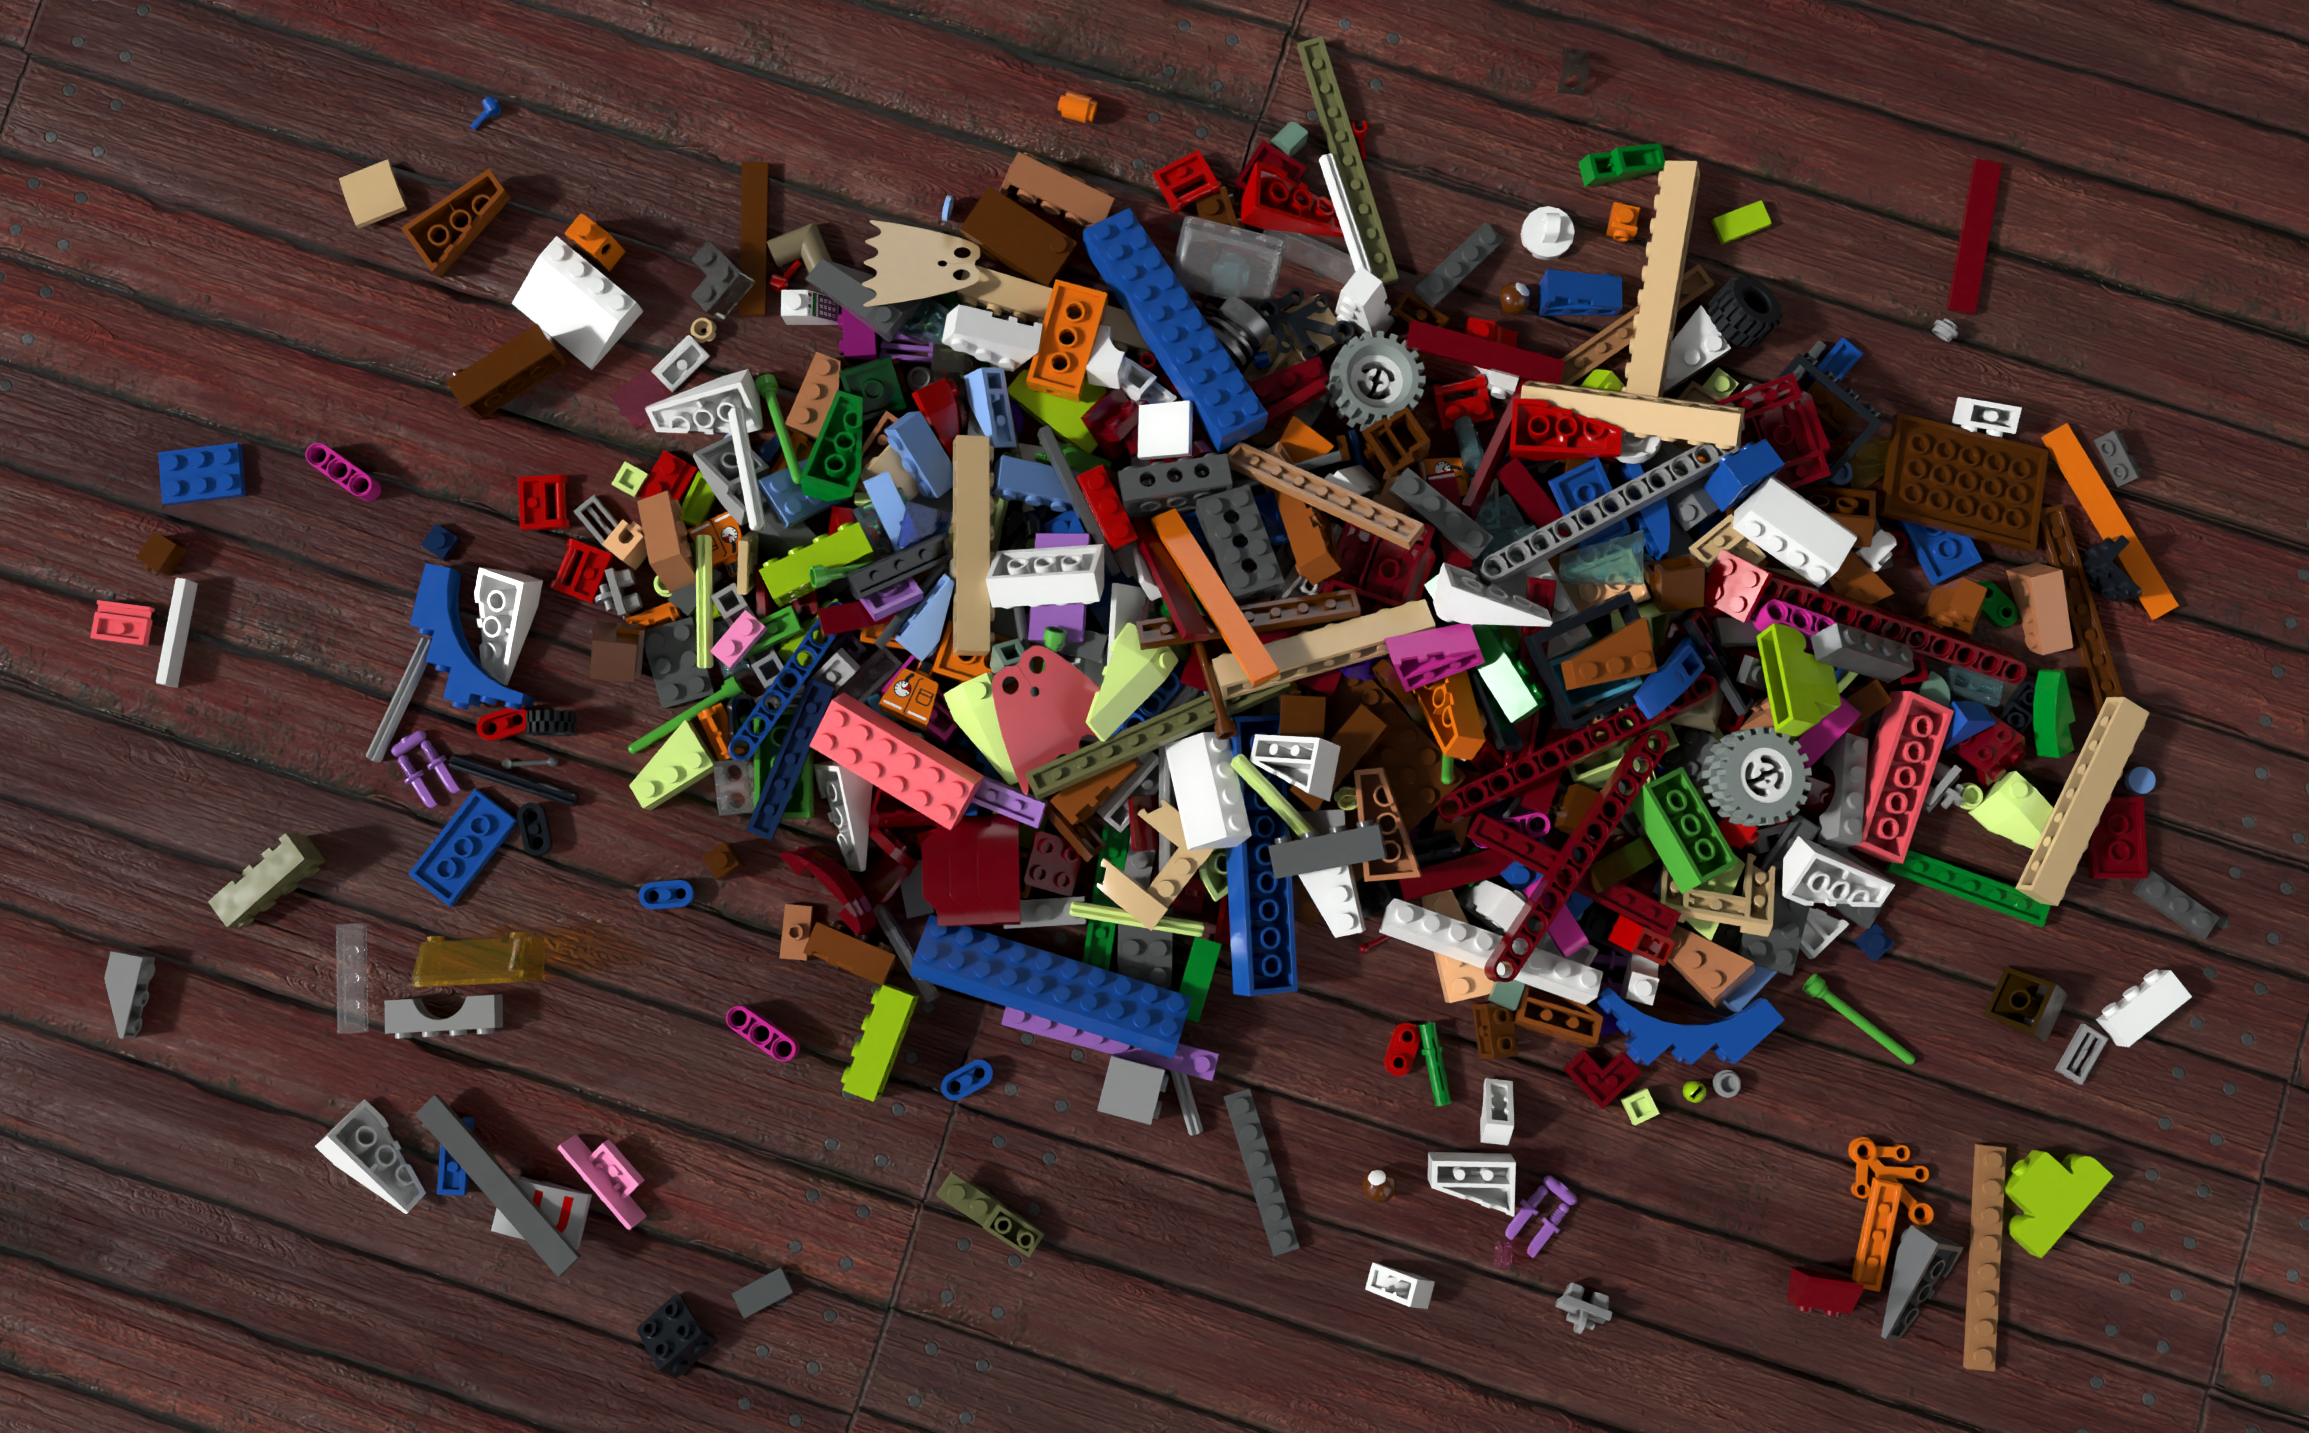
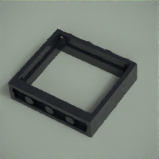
[1774,353,1883,487]
[1523,591,1662,731]

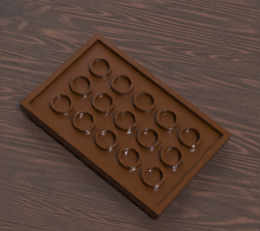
[1879,412,2049,553]

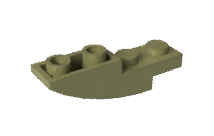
[936,1171,1044,1258]

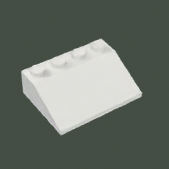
[512,236,644,370]

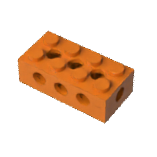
[1026,279,1108,403]
[932,620,1044,694]

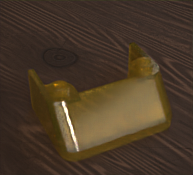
[412,932,544,987]

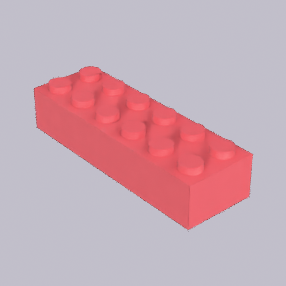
[1849,691,1954,864]
[809,693,984,830]

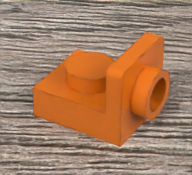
[1606,202,1640,242]

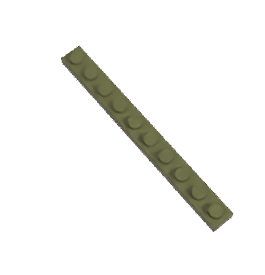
[1297,36,1399,286]
[1025,682,1291,800]

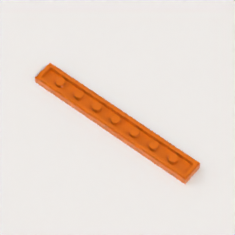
[2041,423,2179,620]
[1151,508,1279,686]

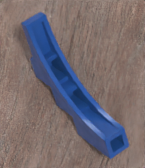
[410,563,535,711]
[1597,986,1784,1065]

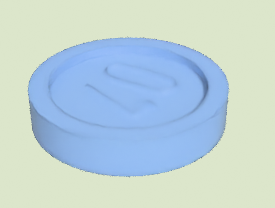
[942,195,954,222]

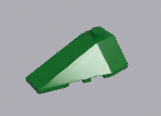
[800,390,863,502]

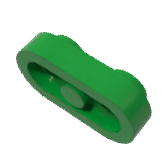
[1976,581,2018,628]

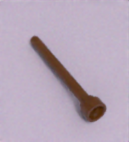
[1194,641,1238,740]

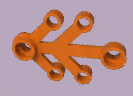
[1848,1137,1934,1226]

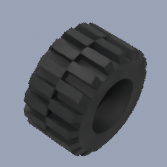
[1708,275,1783,348]

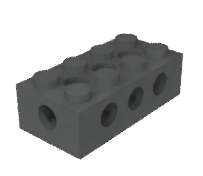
[1118,453,1233,520]
[1196,484,1284,606]

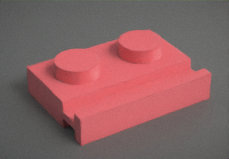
[90,600,155,647]

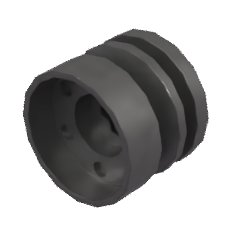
[1209,296,1271,368]

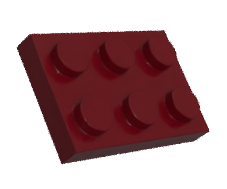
[2088,797,2148,879]

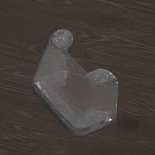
[1172,216,1287,316]

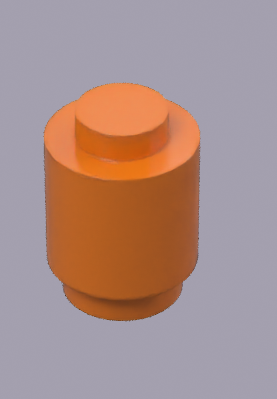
[1058,91,1098,123]

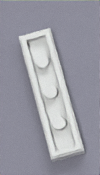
[156,578,198,688]

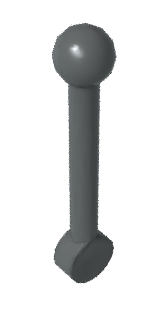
[502,756,559,770]

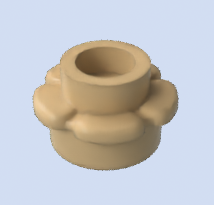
[690,318,717,343]

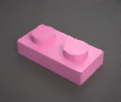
[710,610,768,670]

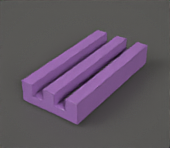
[879,333,935,365]

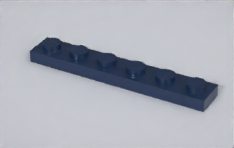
[746,678,836,841]

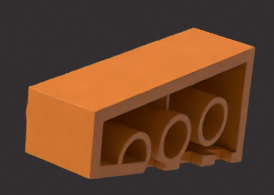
[1412,670,1486,760]

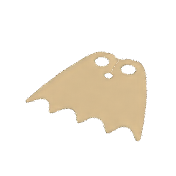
[862,220,980,307]

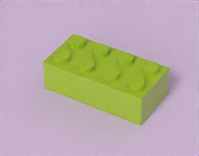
[759,522,877,608]
[841,984,920,1102]

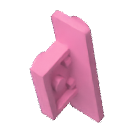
[558,1135,646,1230]

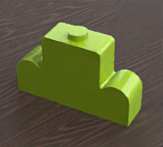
[1007,363,1106,455]
[1756,623,1841,736]
[2004,1150,2114,1258]

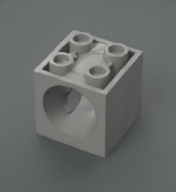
[1097,1054,1169,1125]

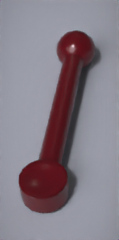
[1359,935,1391,954]

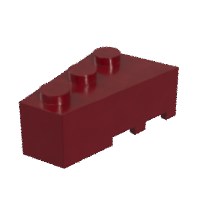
[868,787,937,828]

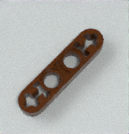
[1372,659,1434,738]

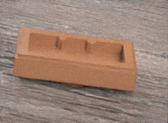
[780,904,814,961]

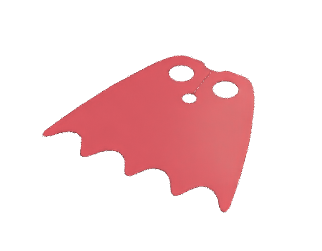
[992,645,1101,795]

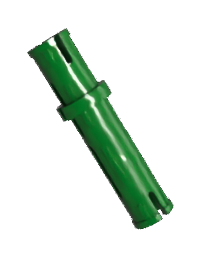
[1418,1021,1452,1106]

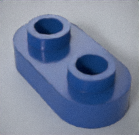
[639,880,695,910]
[941,1059,993,1101]

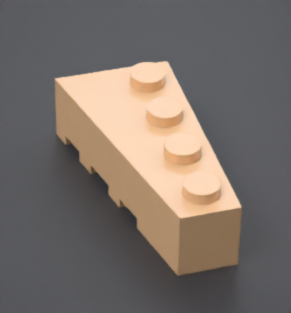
[1421,889,1494,1003]

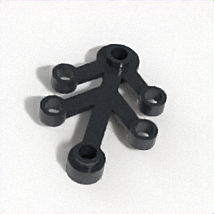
[1253,288,1354,360]

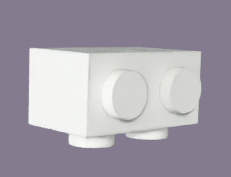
[1952,397,2022,437]

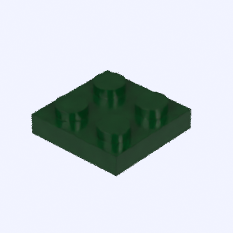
[839,355,907,421]

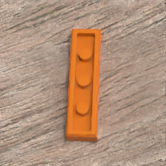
[1851,1177,1903,1292]

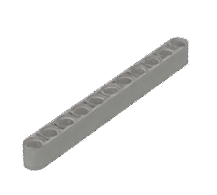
[1479,439,1741,586]

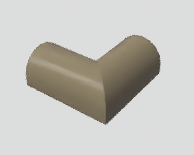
[767,222,832,274]
[1667,676,1725,733]

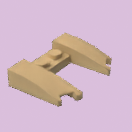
[1097,799,1215,931]
[1658,853,1775,937]

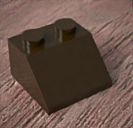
[1983,966,2068,1043]

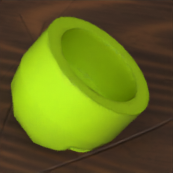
[1683,1080,1706,1103]

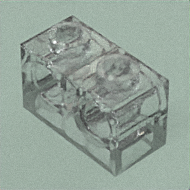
[713,758,754,816]

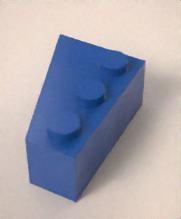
[1538,269,1623,316]

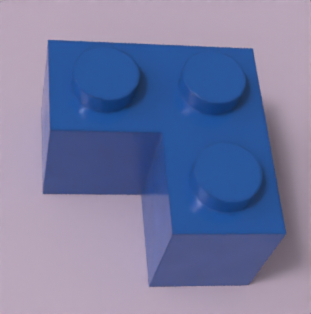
[1703,439,1784,512]

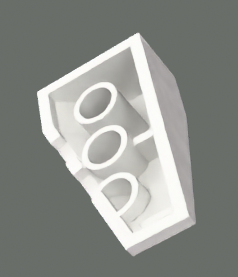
[474,567,543,685]
[813,760,873,872]
[1782,836,1895,907]

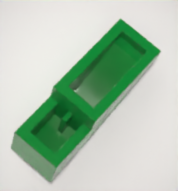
[1578,143,1665,187]
[2033,669,2076,758]
[1179,936,1221,1023]

